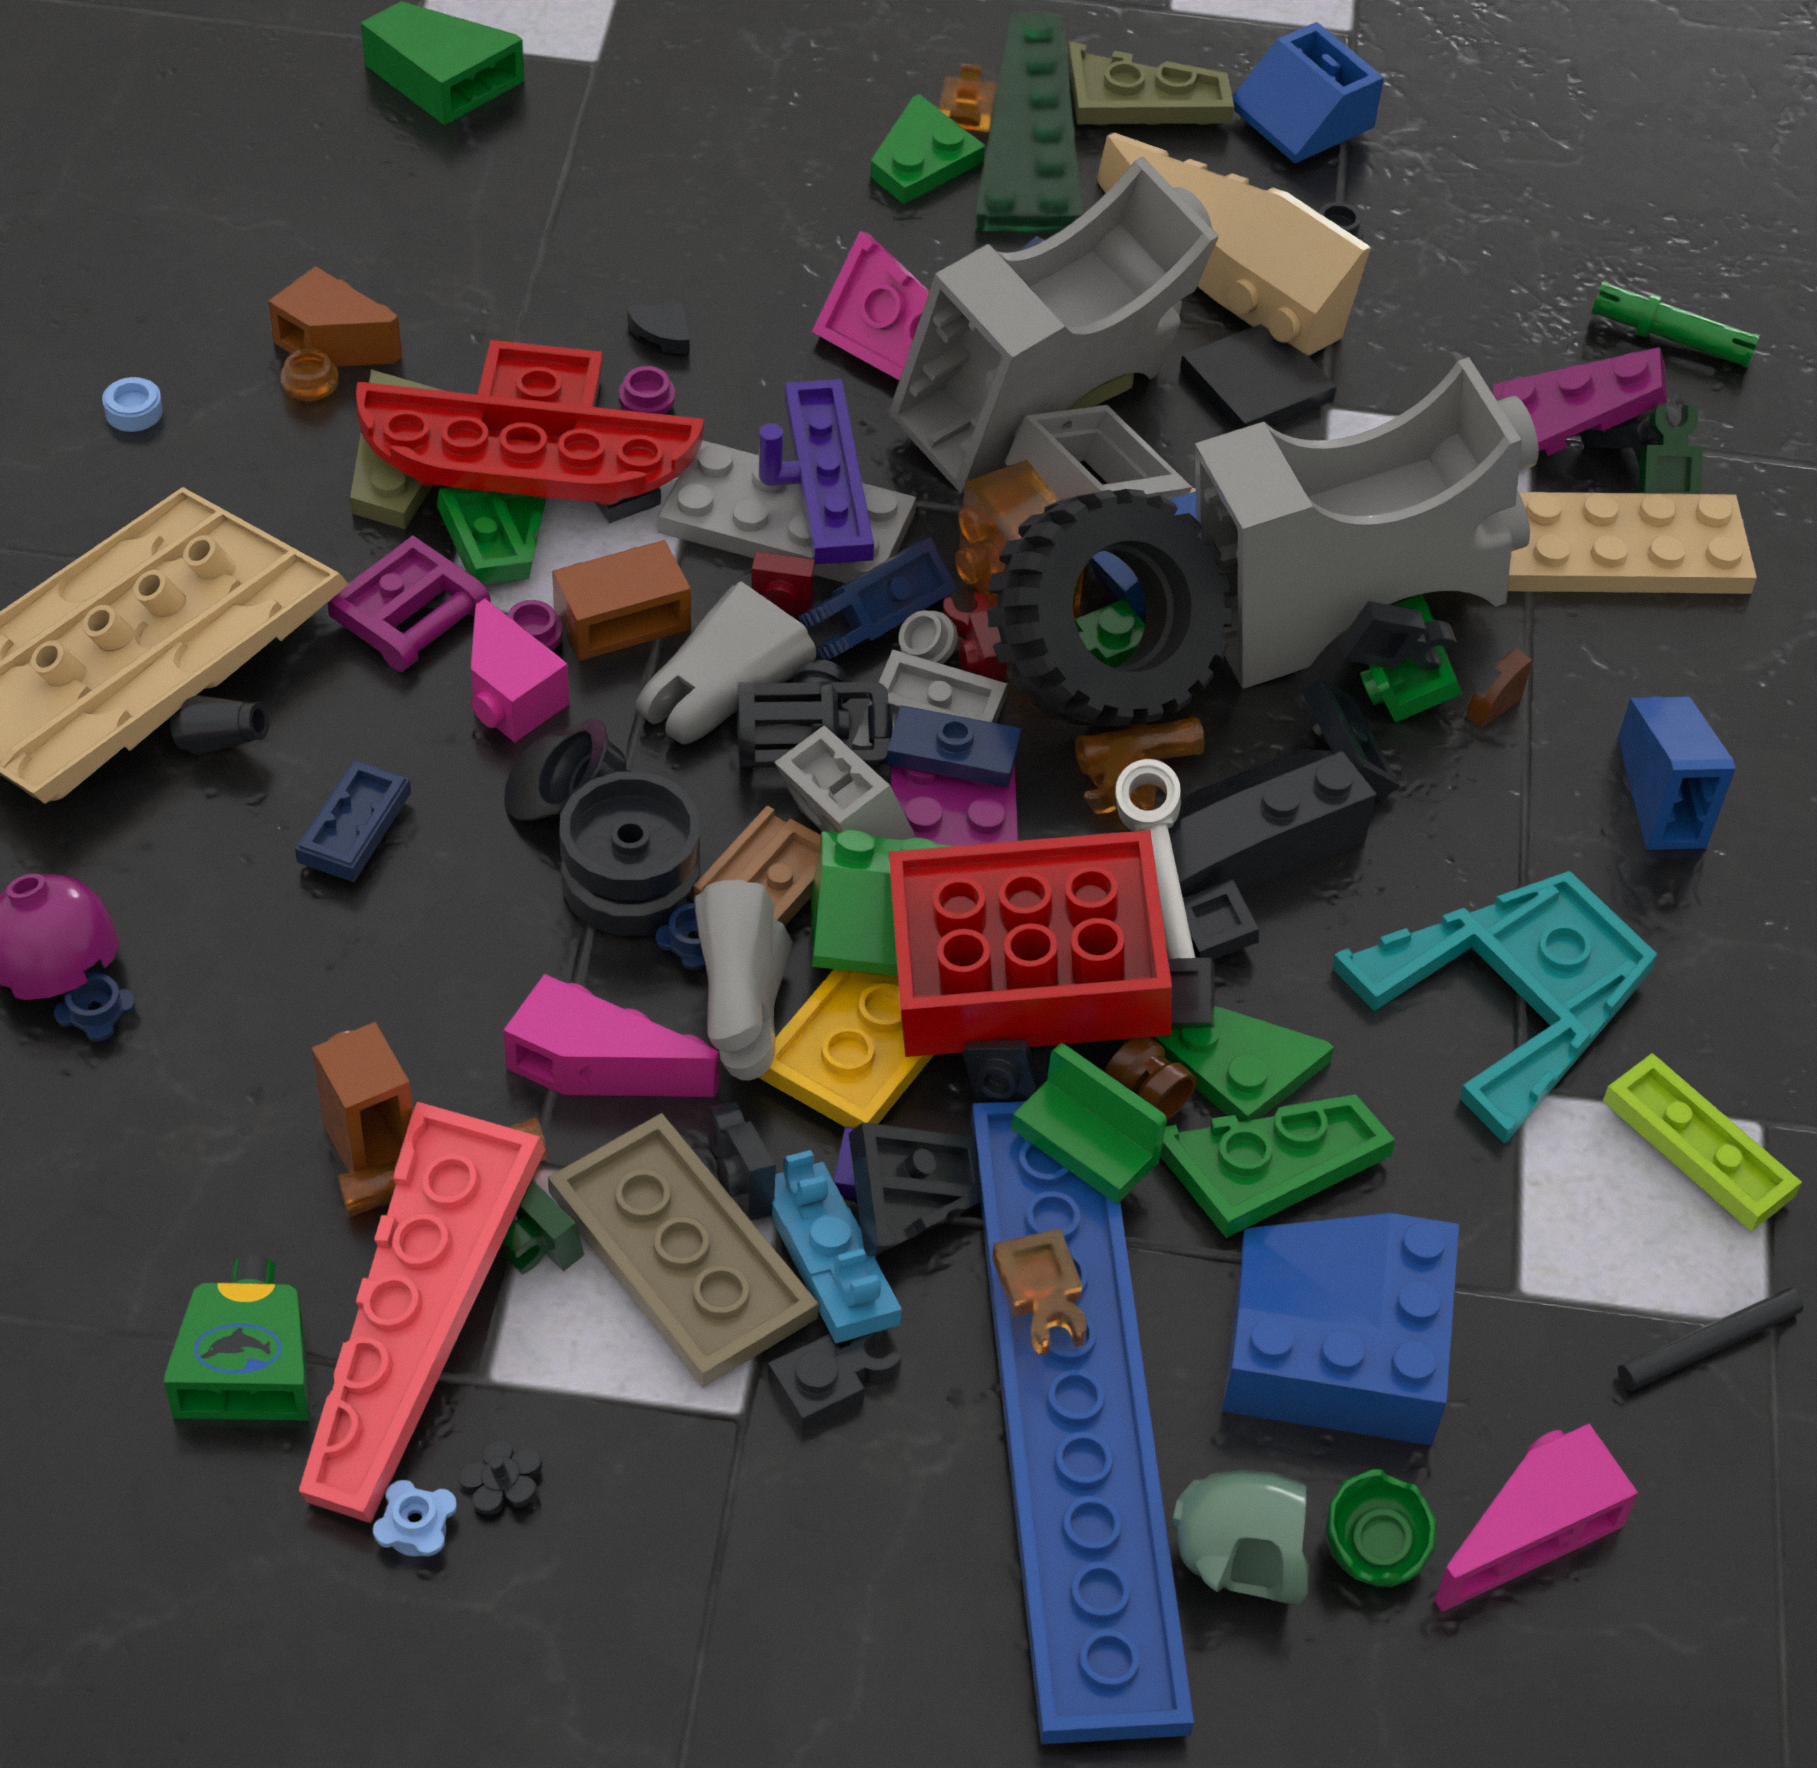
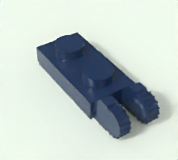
[799,537,957,660]

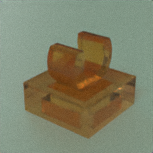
[939,63,997,132]
[1084,736,1157,814]

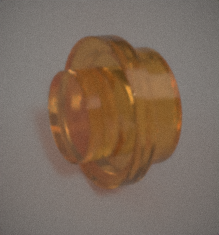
[280,349,338,401]

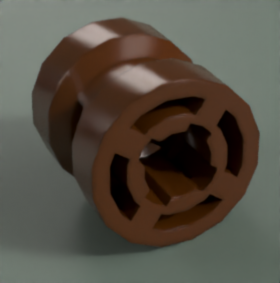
[1104,1037,1197,1121]

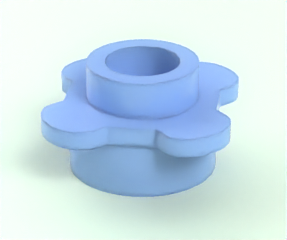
[373,1480,457,1556]

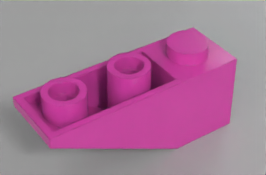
[503,974,719,1097]

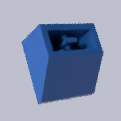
[1232,22,1384,164]

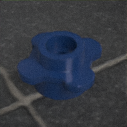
[656,903,706,970]
[54,973,135,1041]

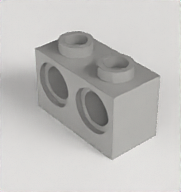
[775,725,915,840]

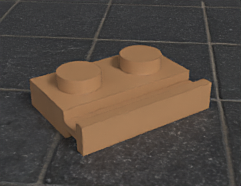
[693,806,821,926]

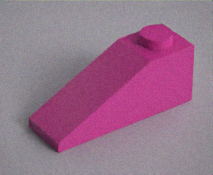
[1434,1423,1638,1612]

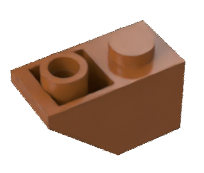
[268,266,402,368]

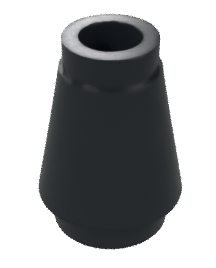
[170,694,269,756]

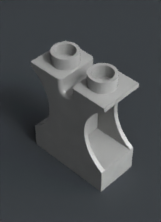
[888,157,1219,494]
[1195,357,1539,689]

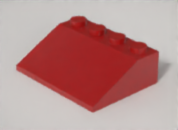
[889,830,1172,1057]

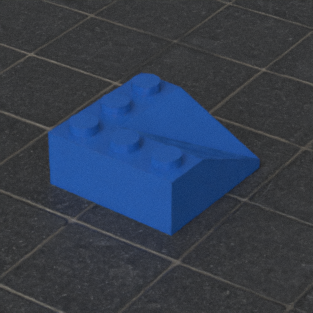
[1222,1213,1459,1446]

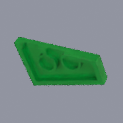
[1160,1094,1395,1238]

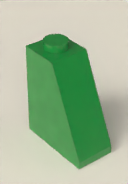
[361,1,525,125]

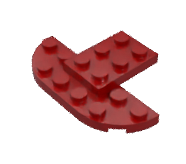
[356,340,704,505]

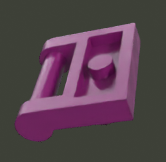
[327,536,491,672]

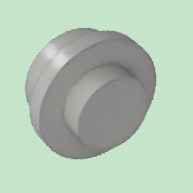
[899,611,958,664]

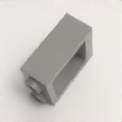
[1004,405,1192,505]

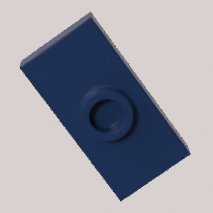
[886,705,1022,788]
[295,759,412,882]

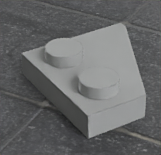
[852,650,1007,750]

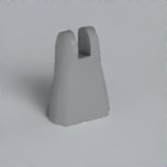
[635,582,816,745]
[694,879,793,1080]

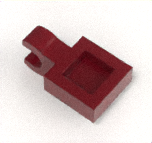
[943,592,1007,683]

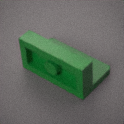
[1011,1043,1167,1205]

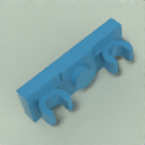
[770,1150,902,1344]

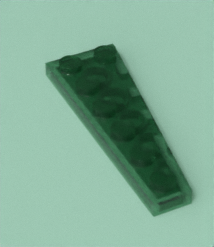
[975,11,1082,232]

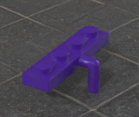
[758,379,874,565]

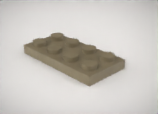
[548,1113,819,1388]

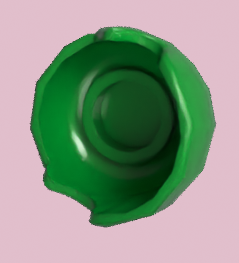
[1324,1469,1436,1587]

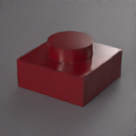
[751,552,815,616]

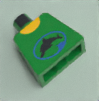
[164,1255,311,1421]

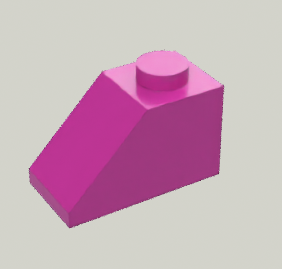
[471,598,569,742]

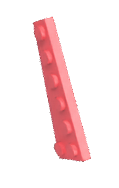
[299,1102,546,1523]

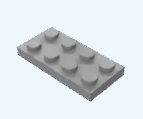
[658,441,916,583]

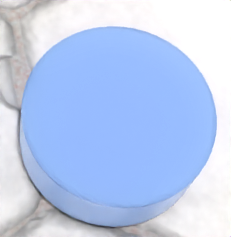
[102,377,163,432]

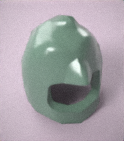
[1171,1470,1309,1605]

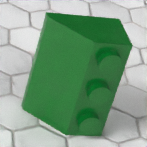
[811,830,951,976]

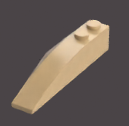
[1096,133,1371,356]

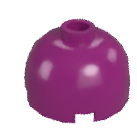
[0,873,120,1000]

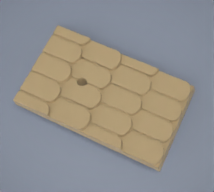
[0,487,349,804]

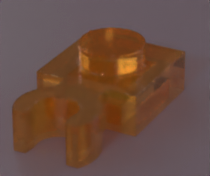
[992,1228,1086,1355]

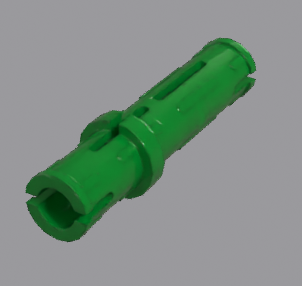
[1591,281,1760,369]

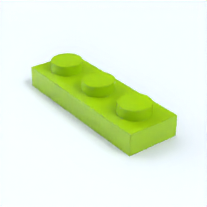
[1603,1053,1802,1232]

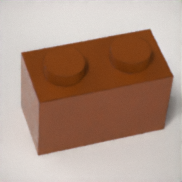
[552,540,691,661]
[312,1022,413,1186]

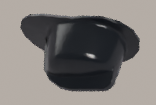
[504,719,629,821]

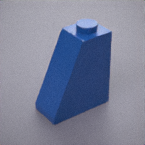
[1618,696,1736,850]

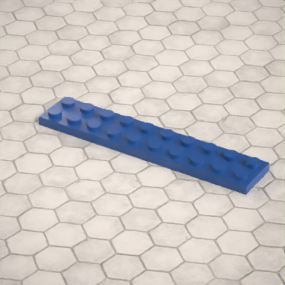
[971,1101,1194,1744]

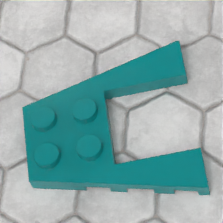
[1333,871,1657,1144]

